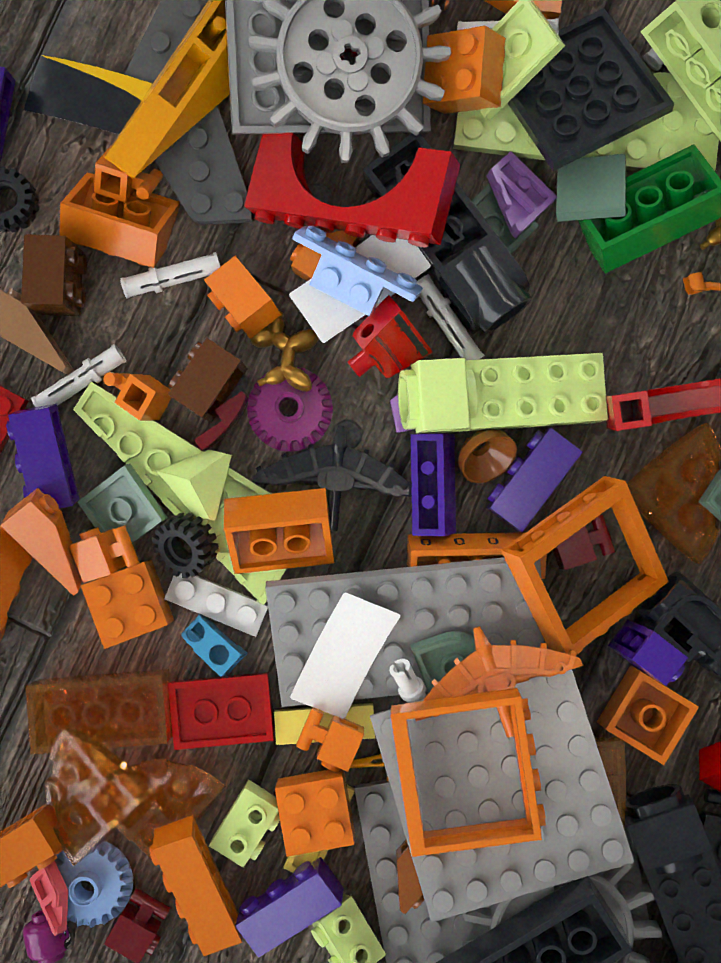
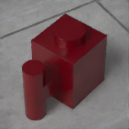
[553,514,616,570]
[104,888,171,963]

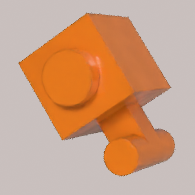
[94,145,163,203]
[103,372,172,421]
[69,525,140,583]
[296,708,364,772]

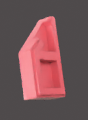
[29,861,68,936]

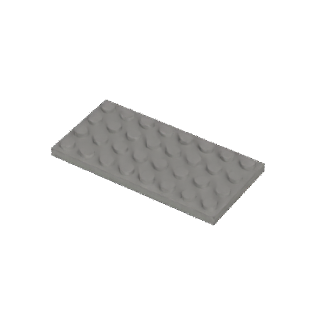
[265,557,544,707]

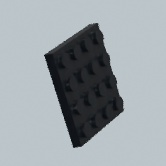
[508,8,674,171]

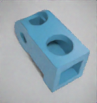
[181,614,248,677]

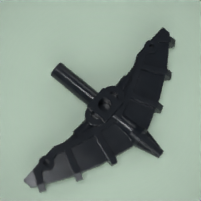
[253,425,412,531]

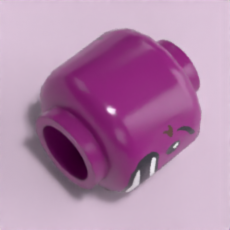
[22,910,71,963]

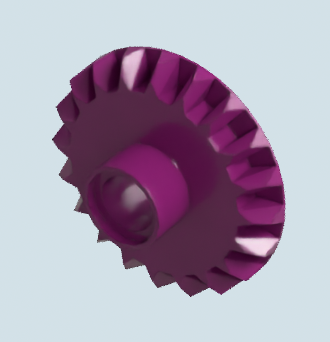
[247,367,333,452]

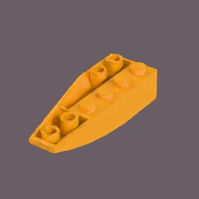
[104,0,230,179]

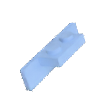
[292,226,423,316]

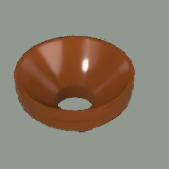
[458,429,517,483]

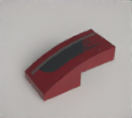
[194,391,249,451]

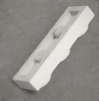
[164,573,268,637]

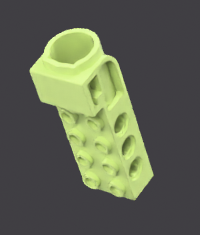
[640,0,721,141]
[398,353,608,434]

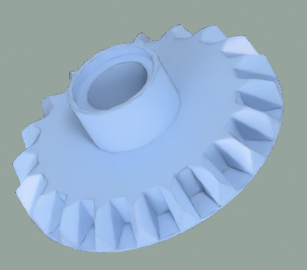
[55,839,133,928]

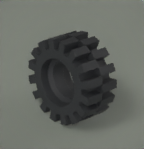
[0,167,39,232]
[153,513,218,579]

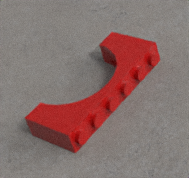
[244,132,460,247]
[606,378,721,431]

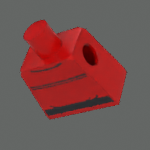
[347,295,433,378]

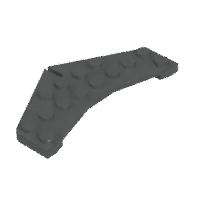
[124,0,253,225]

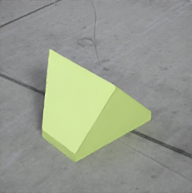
[156,450,232,521]

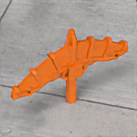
[415,626,583,737]

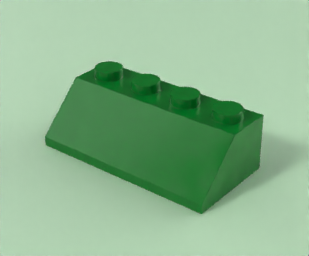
[578,144,721,273]

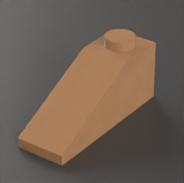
[0,288,75,375]

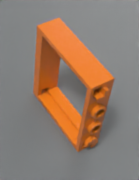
[501,476,669,655]
[391,688,546,857]

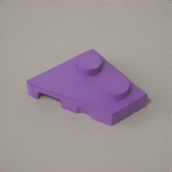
[486,151,557,239]

